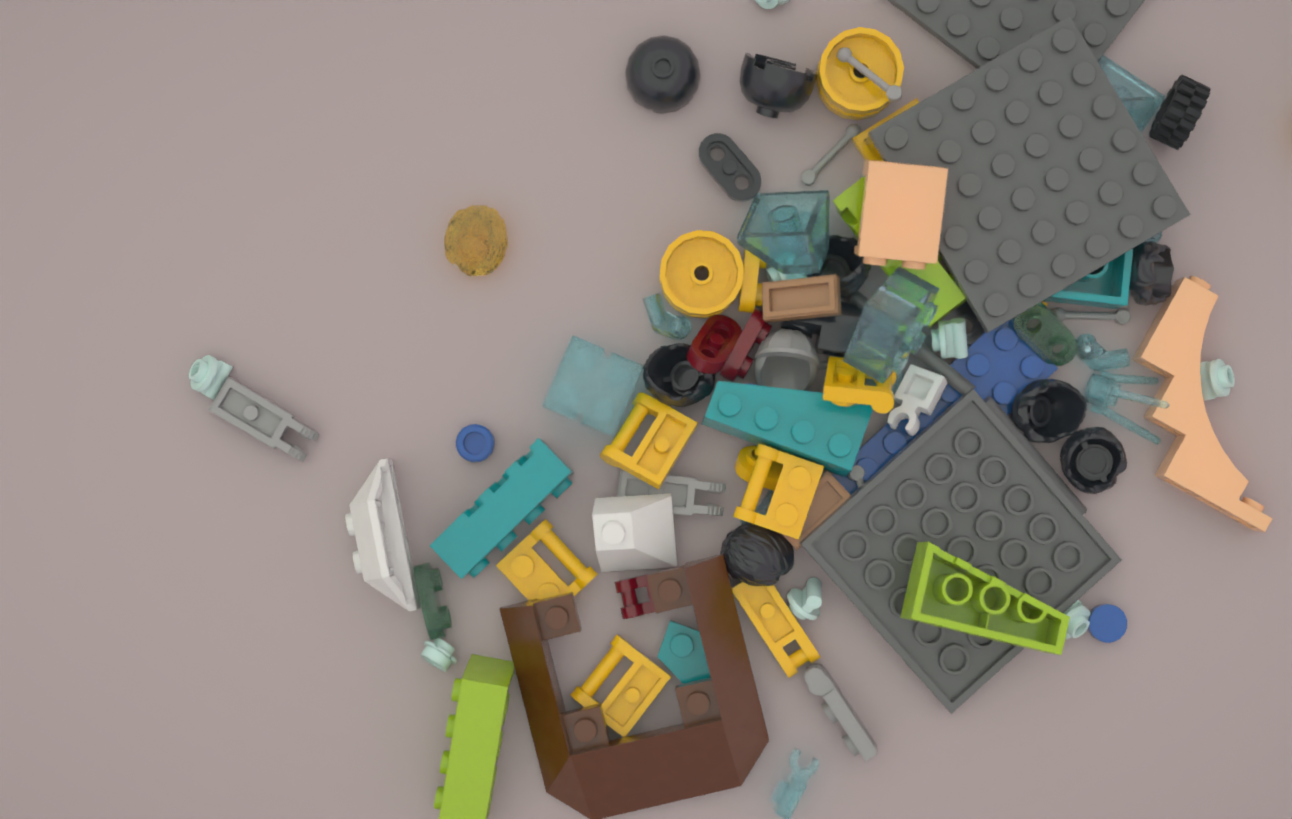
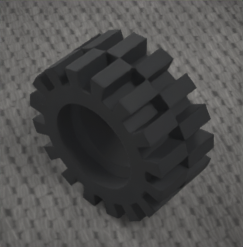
[1149,74,1211,150]

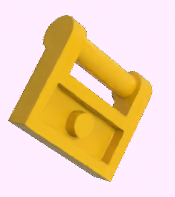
[823,356,897,414]
[599,392,698,490]
[733,443,824,540]
[496,519,598,600]
[570,634,671,737]

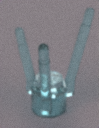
[1084,371,1169,444]

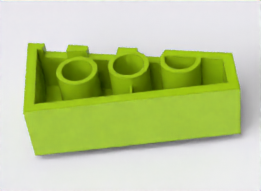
[832,176,966,329]
[900,542,1070,655]
[434,654,515,819]

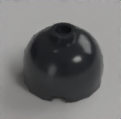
[625,35,701,114]
[739,53,817,119]

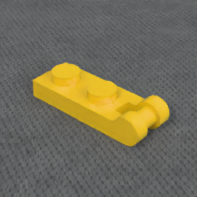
[732,581,821,678]

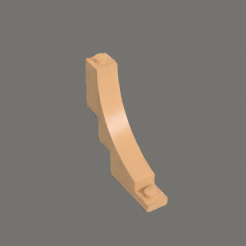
[1132,276,1273,532]

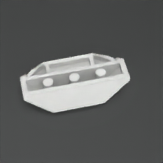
[345,458,421,611]

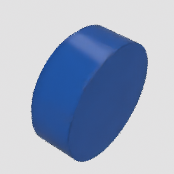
[456,424,495,462]
[1088,604,1127,643]

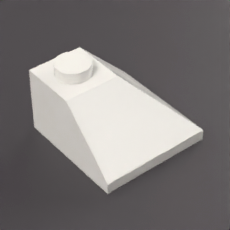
[592,493,677,572]

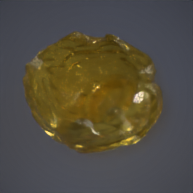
[444,205,508,276]

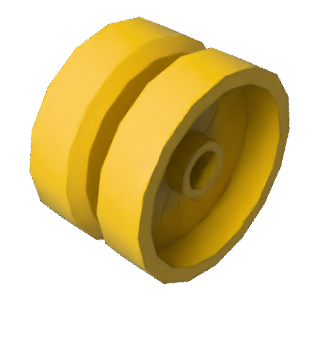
[815,27,904,121]
[659,230,744,319]

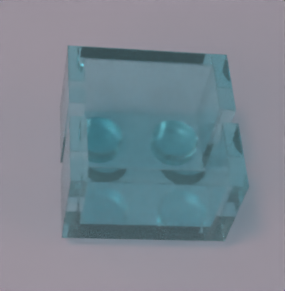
[843,266,940,384]
[542,335,644,437]

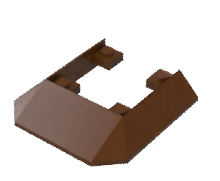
[499,554,769,819]

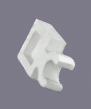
[888,364,948,436]

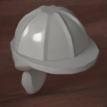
[753,329,820,391]

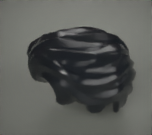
[802,235,871,298]
[1129,241,1174,306]
[643,343,716,407]
[1011,379,1087,443]
[1060,427,1127,494]
[720,523,794,586]

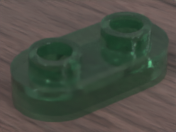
[1012,302,1078,366]
[413,562,452,640]

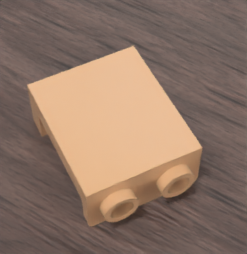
[854,159,948,270]

